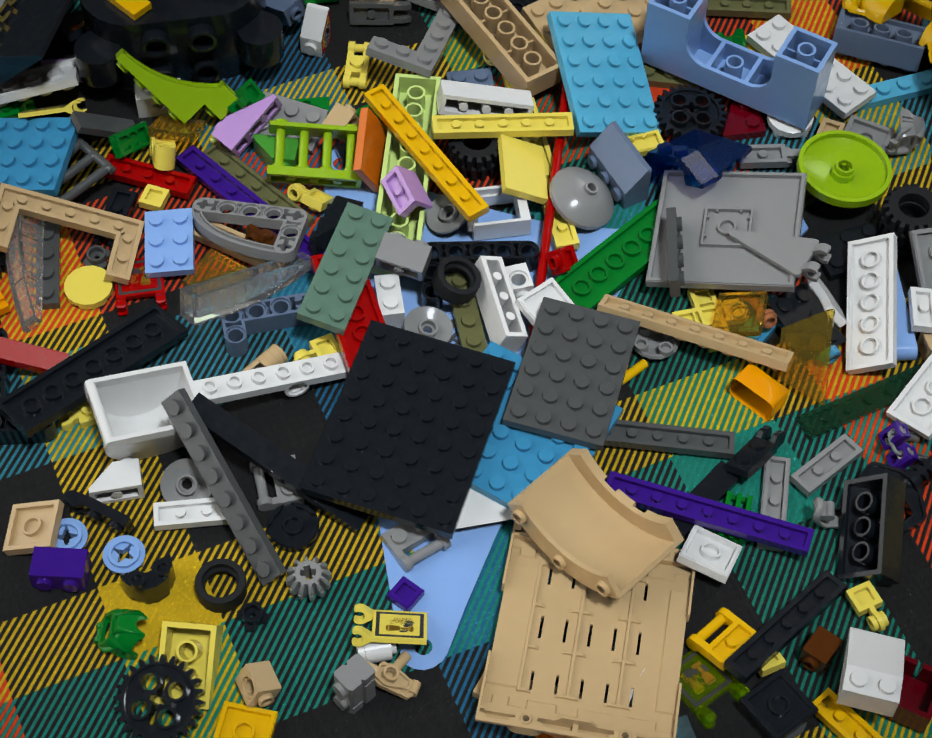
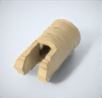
[242,344,288,371]

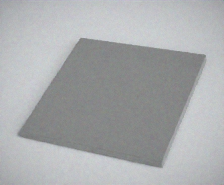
[645,170,807,292]

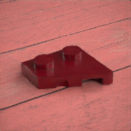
[722,100,767,142]

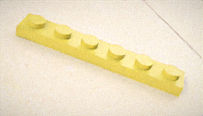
[431,112,574,139]

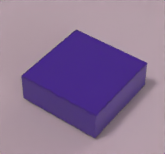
[387,576,424,611]

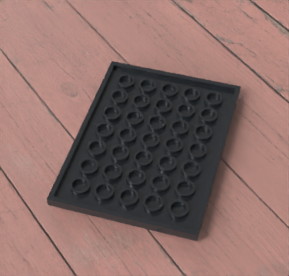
[300,320,516,539]

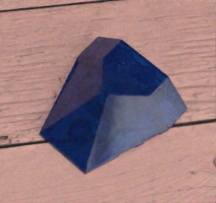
[644,129,752,189]

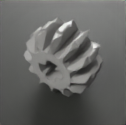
[286,555,332,602]

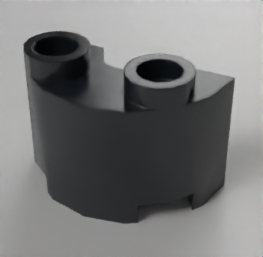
[120,554,176,604]

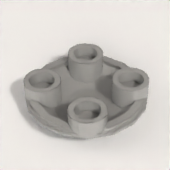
[633,327,680,359]

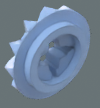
[56,518,89,549]
[102,535,146,575]

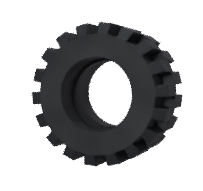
[447,138,500,180]
[878,184,932,249]

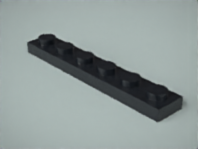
[723,570,847,684]

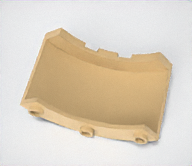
[507,448,684,599]

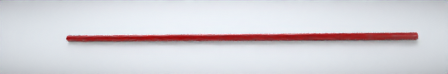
[527,85,569,345]

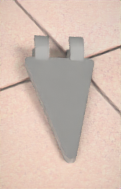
[729,230,832,282]

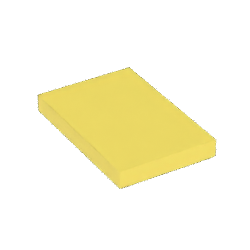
[497,134,548,205]

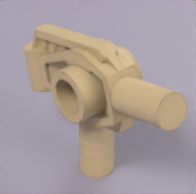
[366,651,421,700]

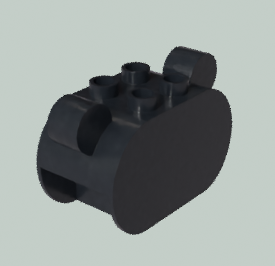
[74,0,285,89]

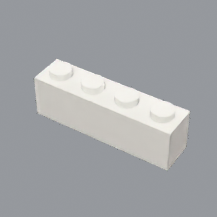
[436,79,534,115]
[475,256,528,353]

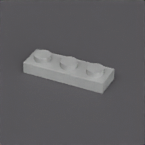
[789,433,863,497]

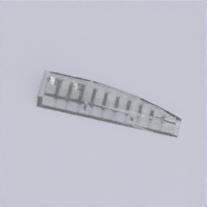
[6,214,44,333]
[180,252,312,325]

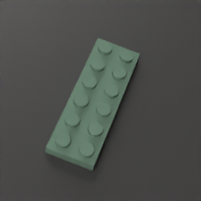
[296,202,393,336]

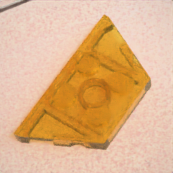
[776,309,835,406]

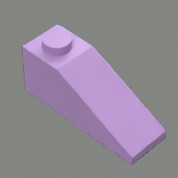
[211,94,283,157]

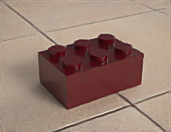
[879,655,932,733]

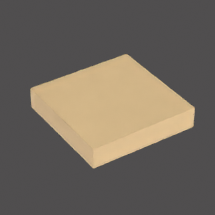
[3,499,64,556]

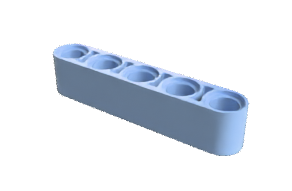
[897,269,918,361]

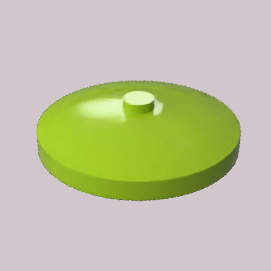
[797,130,892,208]

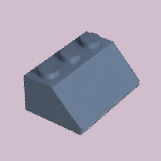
[587,121,652,209]

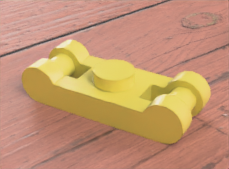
[343,41,370,90]

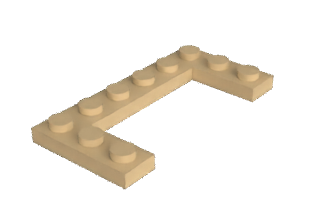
[0,183,145,285]

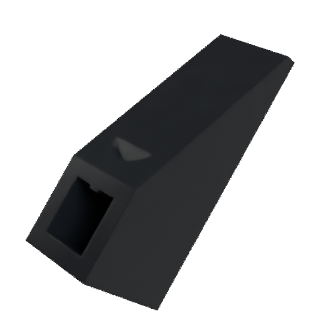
[309,195,363,255]

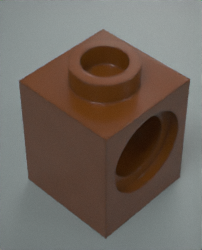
[798,625,843,676]

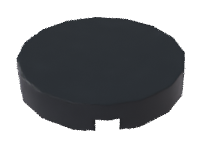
[267,502,320,553]

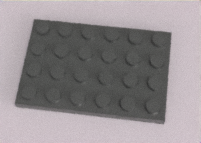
[502,297,640,451]

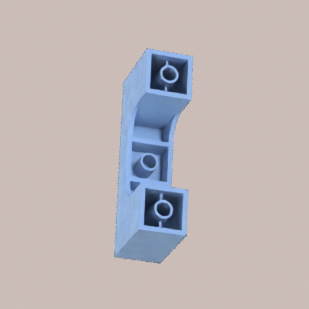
[641,0,838,130]

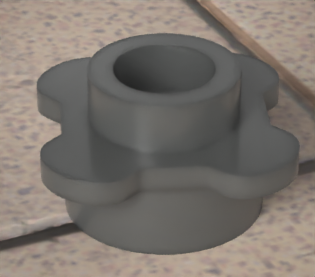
[83,245,111,269]

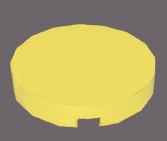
[64,265,114,310]

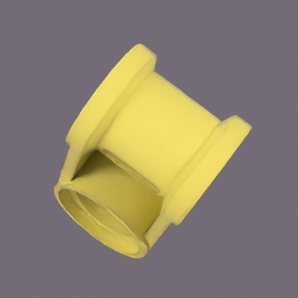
[149,136,176,171]

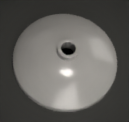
[549,167,614,230]

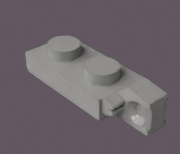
[738,144,801,169]

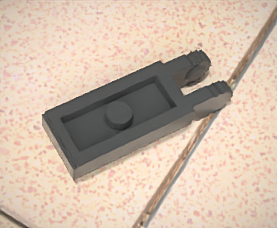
[349,1,411,25]

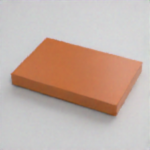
[353,107,388,193]

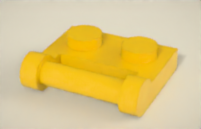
[686,607,757,672]

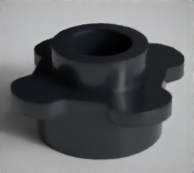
[237,601,269,632]

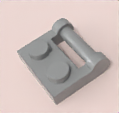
[249,454,305,511]
[381,523,451,572]

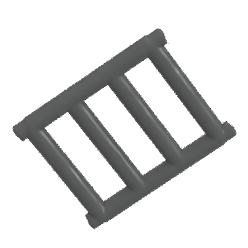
[53,136,116,201]

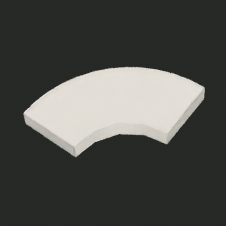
[807,278,847,328]

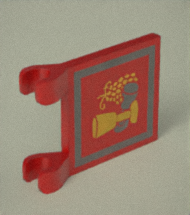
[115,258,167,316]

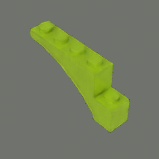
[115,48,239,124]

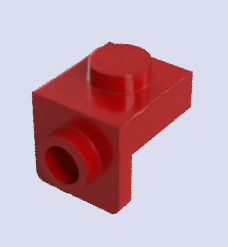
[546,244,578,276]

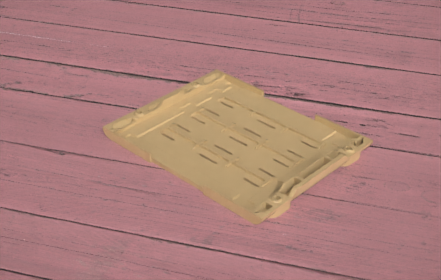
[475,522,695,738]

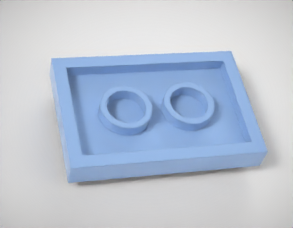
[145,208,195,279]

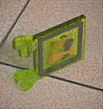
[679,650,750,729]

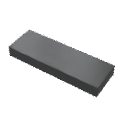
[70,111,135,138]

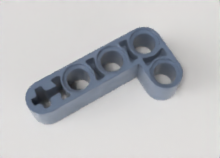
[220,293,309,357]

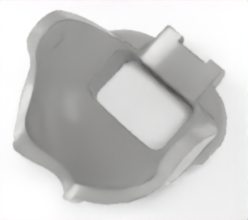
[886,109,925,156]

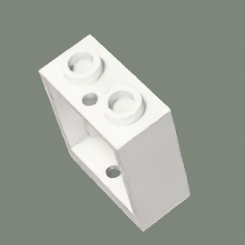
[466,185,531,241]

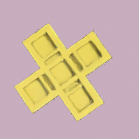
[672,288,750,353]

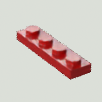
[104,153,197,200]

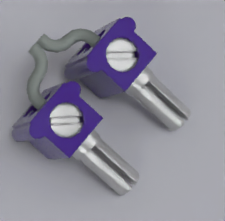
[878,420,928,470]

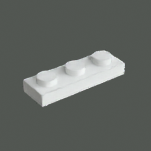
[153,497,228,531]

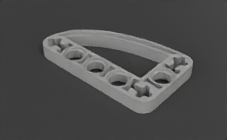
[192,197,308,263]

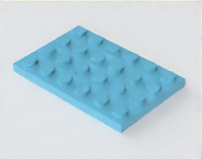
[547,11,662,137]

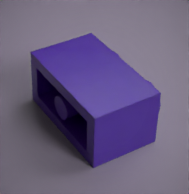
[29,546,92,592]

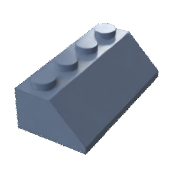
[832,7,926,72]

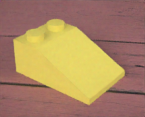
[154,621,224,710]

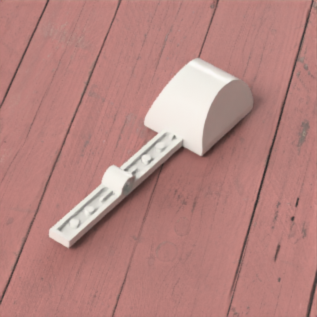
[84,352,348,460]

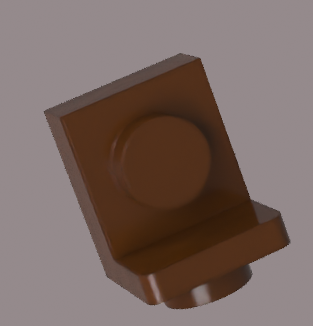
[245,224,278,245]

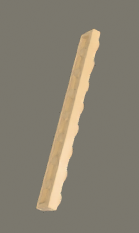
[597,294,794,372]

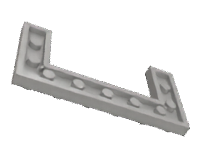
[365,0,458,78]

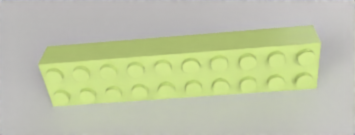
[371,73,441,277]

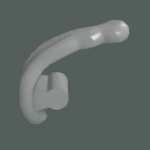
[813,497,841,529]

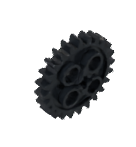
[653,84,728,146]
[113,654,206,738]

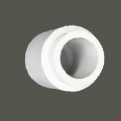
[356,642,397,664]

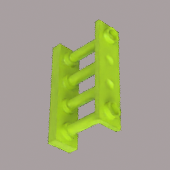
[266,118,362,189]

